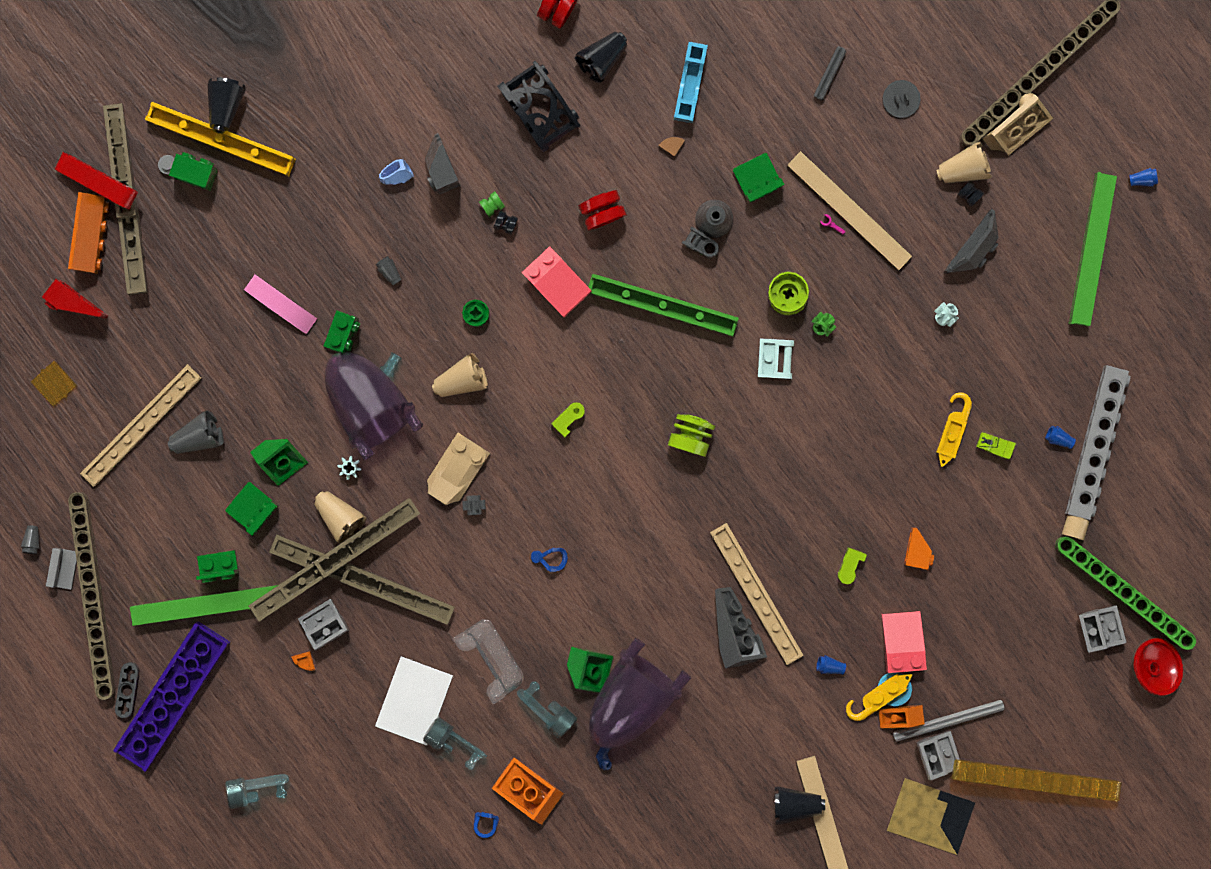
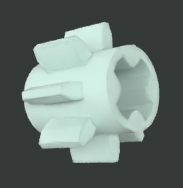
[934,302,959,327]
[337,456,362,480]

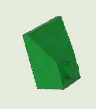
[250,439,308,486]
[567,647,613,693]

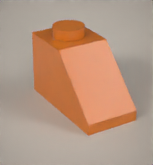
[904,527,934,570]
[878,705,925,728]

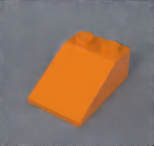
[491,757,564,825]

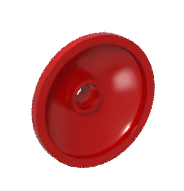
[1134,638,1183,696]

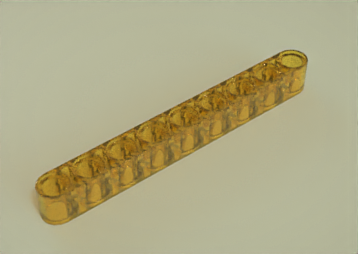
[952,759,1122,801]

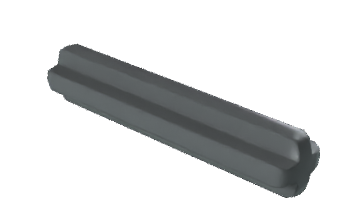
[814,46,846,100]

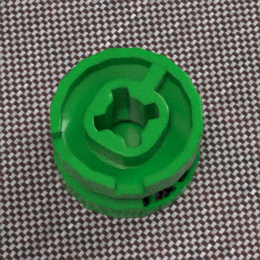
[462,300,490,327]

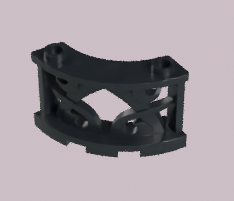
[497,61,580,153]

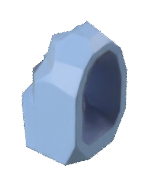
[379,159,414,185]

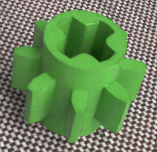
[811,312,836,337]

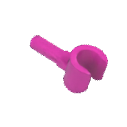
[820,214,845,235]

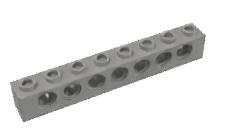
[1065,365,1131,520]

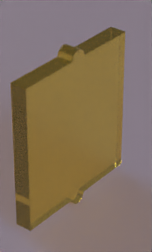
[31,360,77,406]

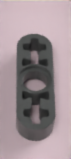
[115,662,139,718]

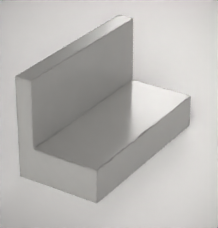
[46,548,77,590]

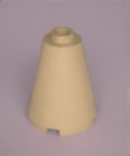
[937,142,992,183]
[432,353,488,397]
[314,491,367,544]

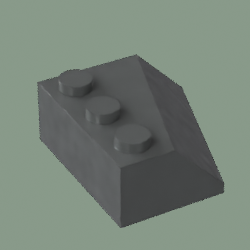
[425,133,461,195]

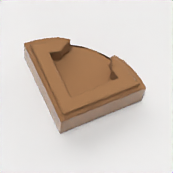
[658,137,685,157]

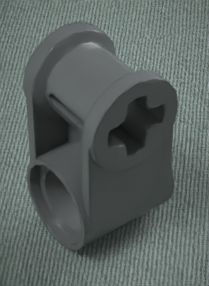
[682,227,719,258]

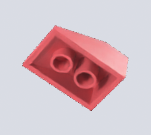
[522,246,592,318]
[882,611,927,673]

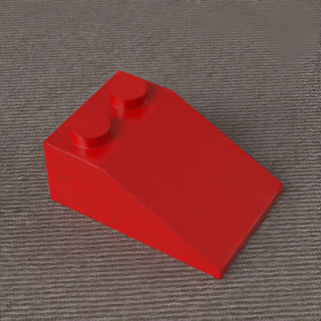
[42,279,108,318]

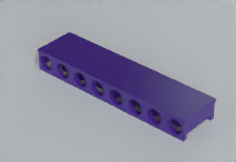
[113,621,230,772]

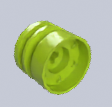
[768,272,809,316]
[668,414,715,457]

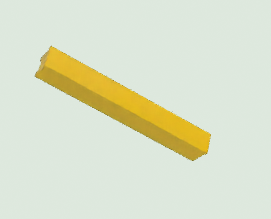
[145,102,296,177]

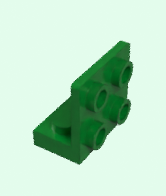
[733,153,785,204]
[324,310,360,354]
[225,482,279,535]
[196,550,239,583]

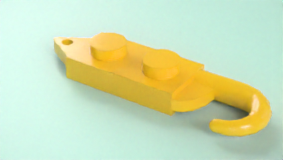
[936,392,972,467]
[846,674,912,721]

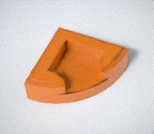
[291,651,315,671]

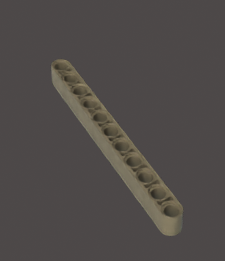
[960,0,1120,147]
[68,492,115,700]

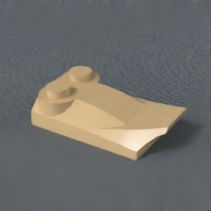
[982,93,1053,156]
[427,432,490,505]

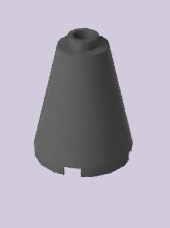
[695,200,733,238]
[168,410,224,454]

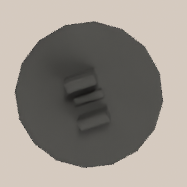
[882,80,921,118]

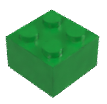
[169,152,218,191]

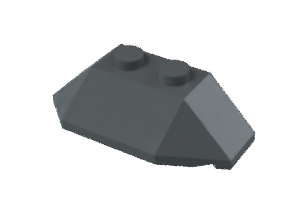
[944,209,999,274]

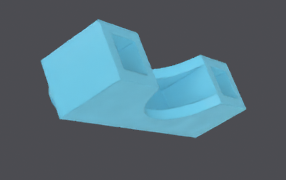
[674,42,708,123]

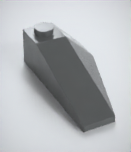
[715,587,767,669]

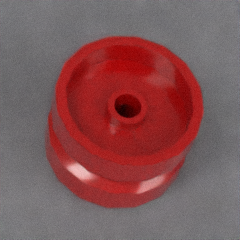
[537,0,578,29]
[578,190,627,231]

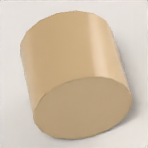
[1062,515,1089,541]

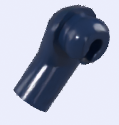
[596,741,613,770]

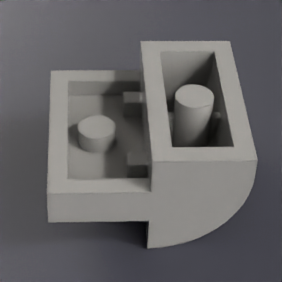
[298,599,349,651]
[1079,605,1127,653]
[917,731,962,780]

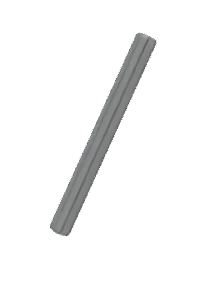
[893,700,1004,741]

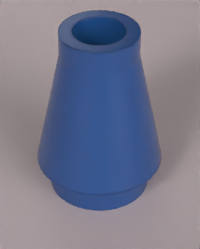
[1129,168,1158,186]
[1045,426,1076,449]
[816,655,846,675]

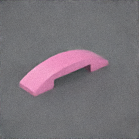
[244,275,317,334]

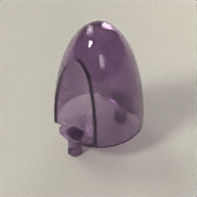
[325,352,423,460]
[589,637,692,749]

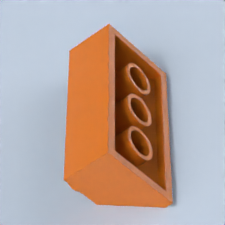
[68,192,110,274]

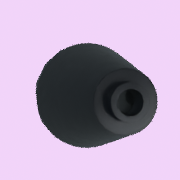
[575,32,627,84]
[207,77,246,133]
[774,786,825,825]

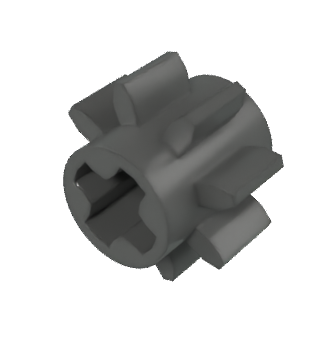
[462,495,486,515]

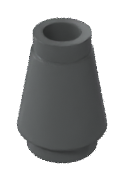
[375,256,401,285]
[21,526,40,554]

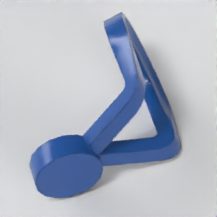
[531,547,568,572]
[474,812,499,838]

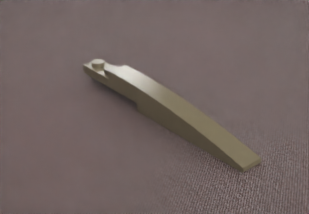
[103,103,148,295]
[248,498,420,622]
[269,534,455,625]

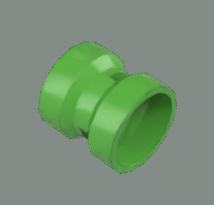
[479,191,505,218]

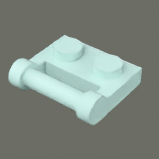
[758,339,794,379]

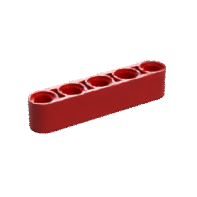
[55,152,138,210]

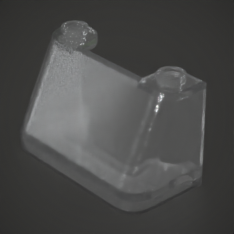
[452,619,524,705]

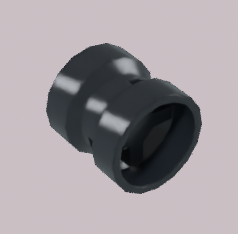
[957,181,984,207]
[493,211,518,235]

